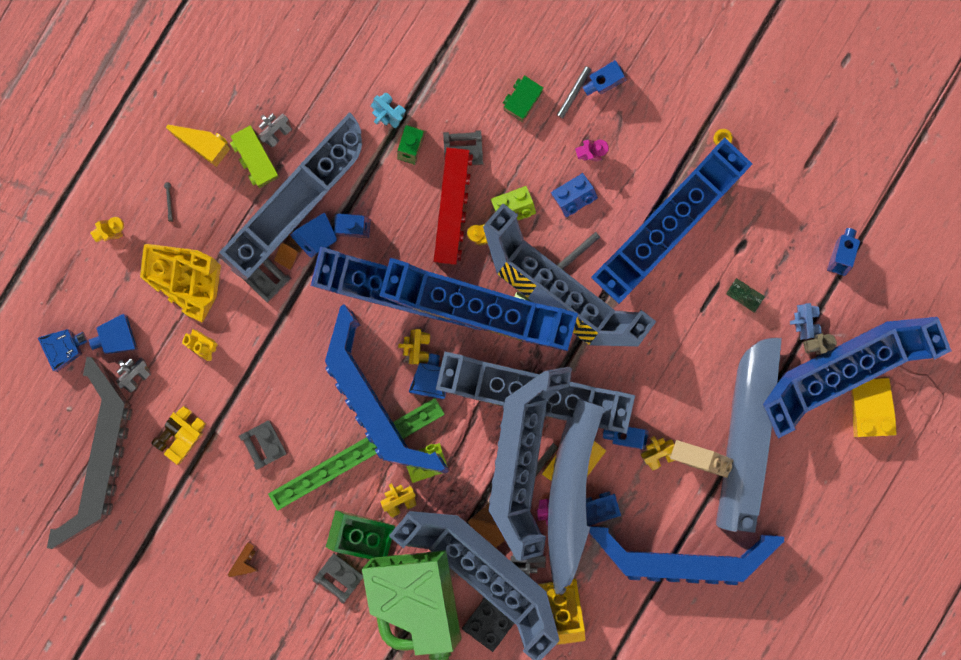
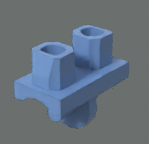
[789,303,822,340]

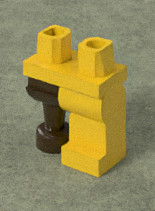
[151,406,206,465]

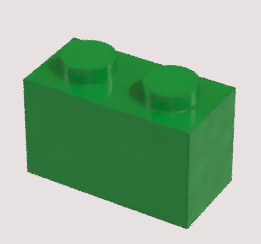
[503,75,544,122]

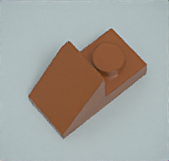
[274,229,303,270]
[227,542,259,577]

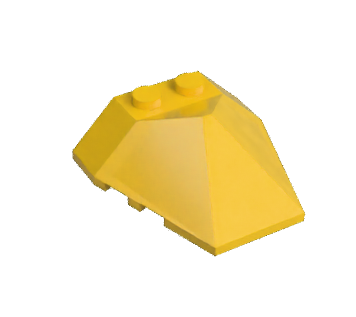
[140,244,221,322]

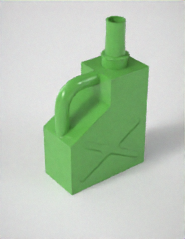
[362,550,461,660]

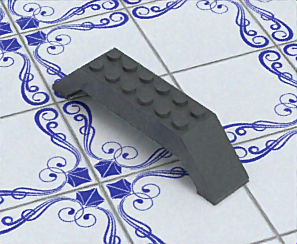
[47,357,133,549]

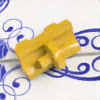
[90,217,124,242]
[467,224,488,246]
[182,329,217,361]
[398,329,430,365]
[640,436,675,471]
[380,483,416,518]

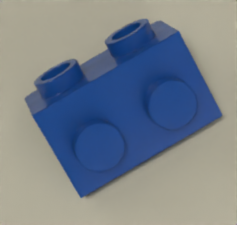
[550,173,598,217]
[586,491,621,526]

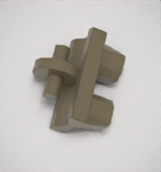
[803,333,837,355]

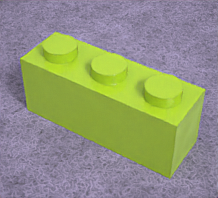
[230,125,280,189]

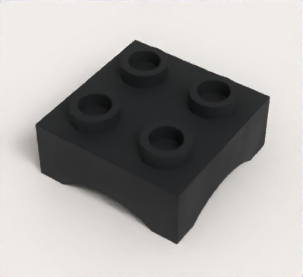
[462,598,514,652]

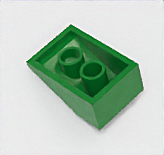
[326,510,395,559]

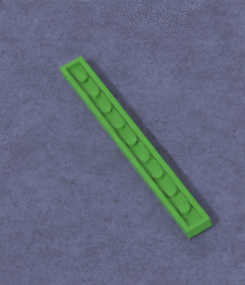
[268,398,445,511]

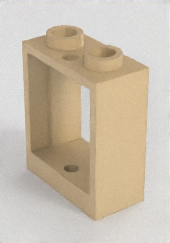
[670,440,733,478]

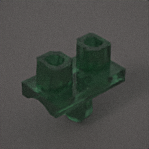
[726,278,765,313]

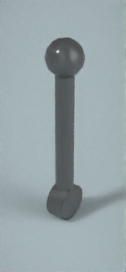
[164,182,173,222]

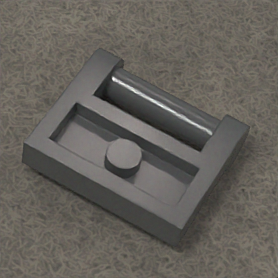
[443,130,483,166]
[243,258,292,303]
[238,420,287,470]
[313,553,363,604]

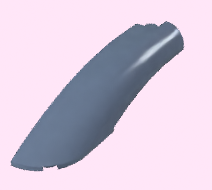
[217,112,362,280]
[716,338,782,533]
[548,399,604,595]

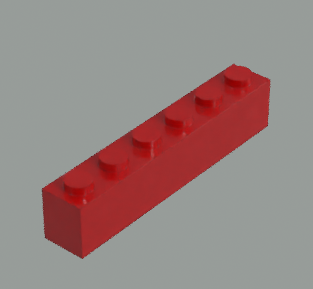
[433,147,473,265]

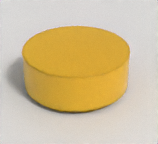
[713,129,733,146]

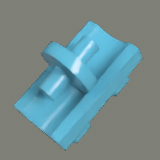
[371,93,406,129]

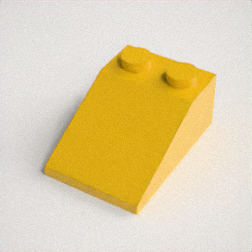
[166,125,230,167]
[851,378,896,437]
[538,579,585,645]

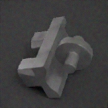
[257,113,292,147]
[116,357,151,393]
[510,555,546,577]

